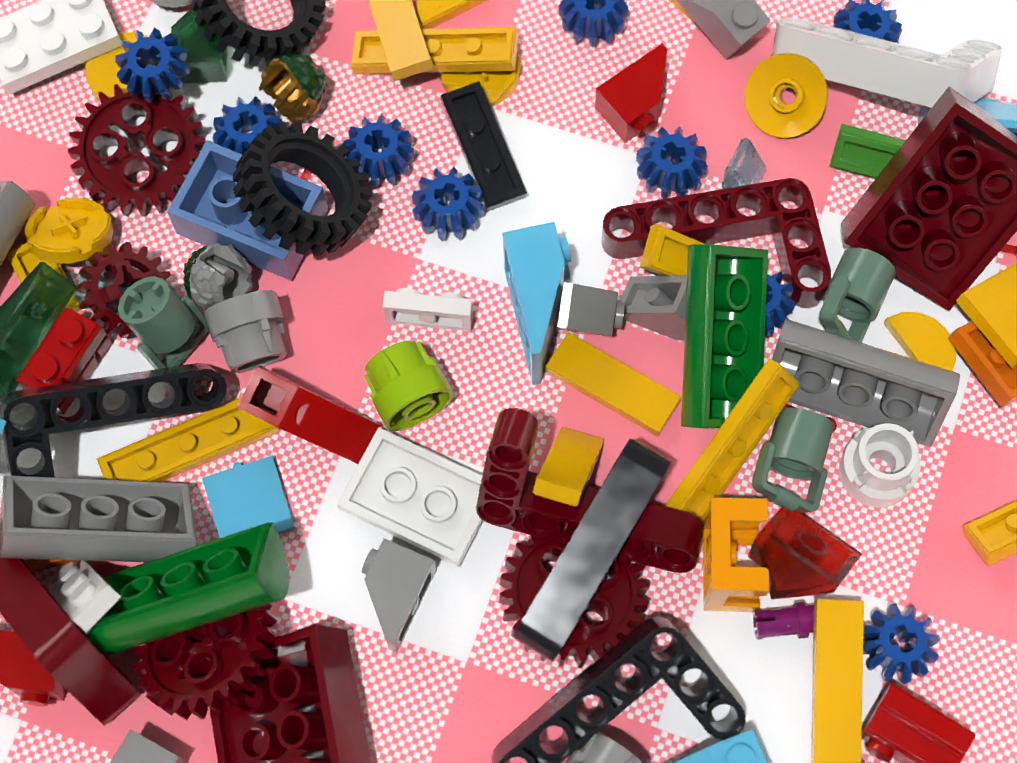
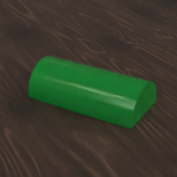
[681,244,768,428]
[84,522,290,655]

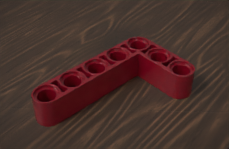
[601,178,831,308]
[476,408,704,573]
[0,558,140,726]

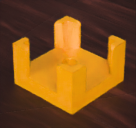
[703,497,769,612]

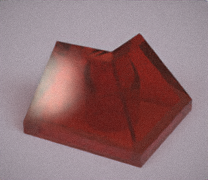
[747,508,862,600]

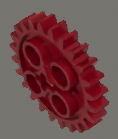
[67,84,206,216]
[498,535,649,668]
[133,604,278,720]

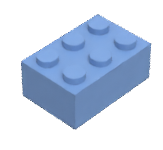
[167,141,328,281]

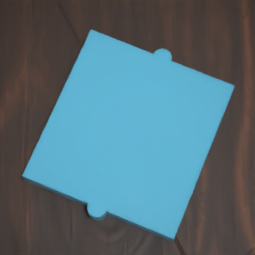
[202,455,295,538]

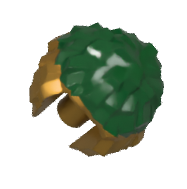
[259,54,327,122]

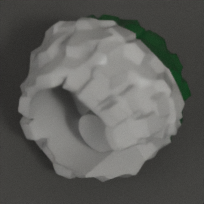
[183,242,253,311]

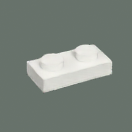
[382,288,473,332]

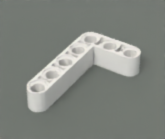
[771,18,1003,108]

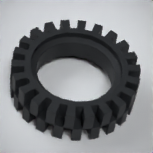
[191,0,326,67]
[233,122,372,256]

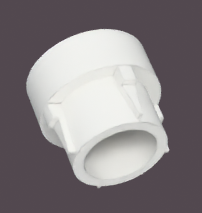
[839,423,921,508]

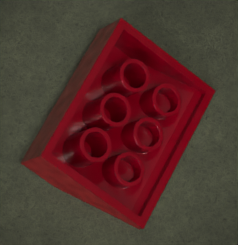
[840,87,1017,311]
[209,624,371,763]

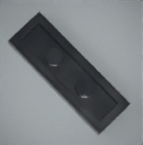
[440,81,527,212]

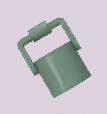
[820,248,896,342]
[118,276,209,369]
[752,407,834,513]

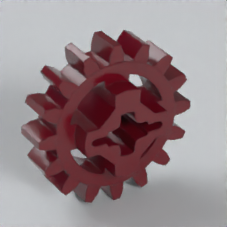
[76,242,174,338]

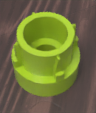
[364,340,454,431]

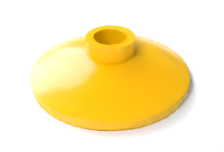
[744,53,828,138]

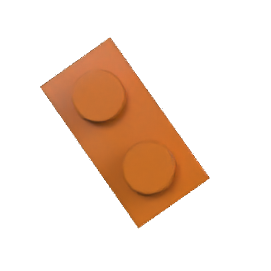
[948,321,1017,408]

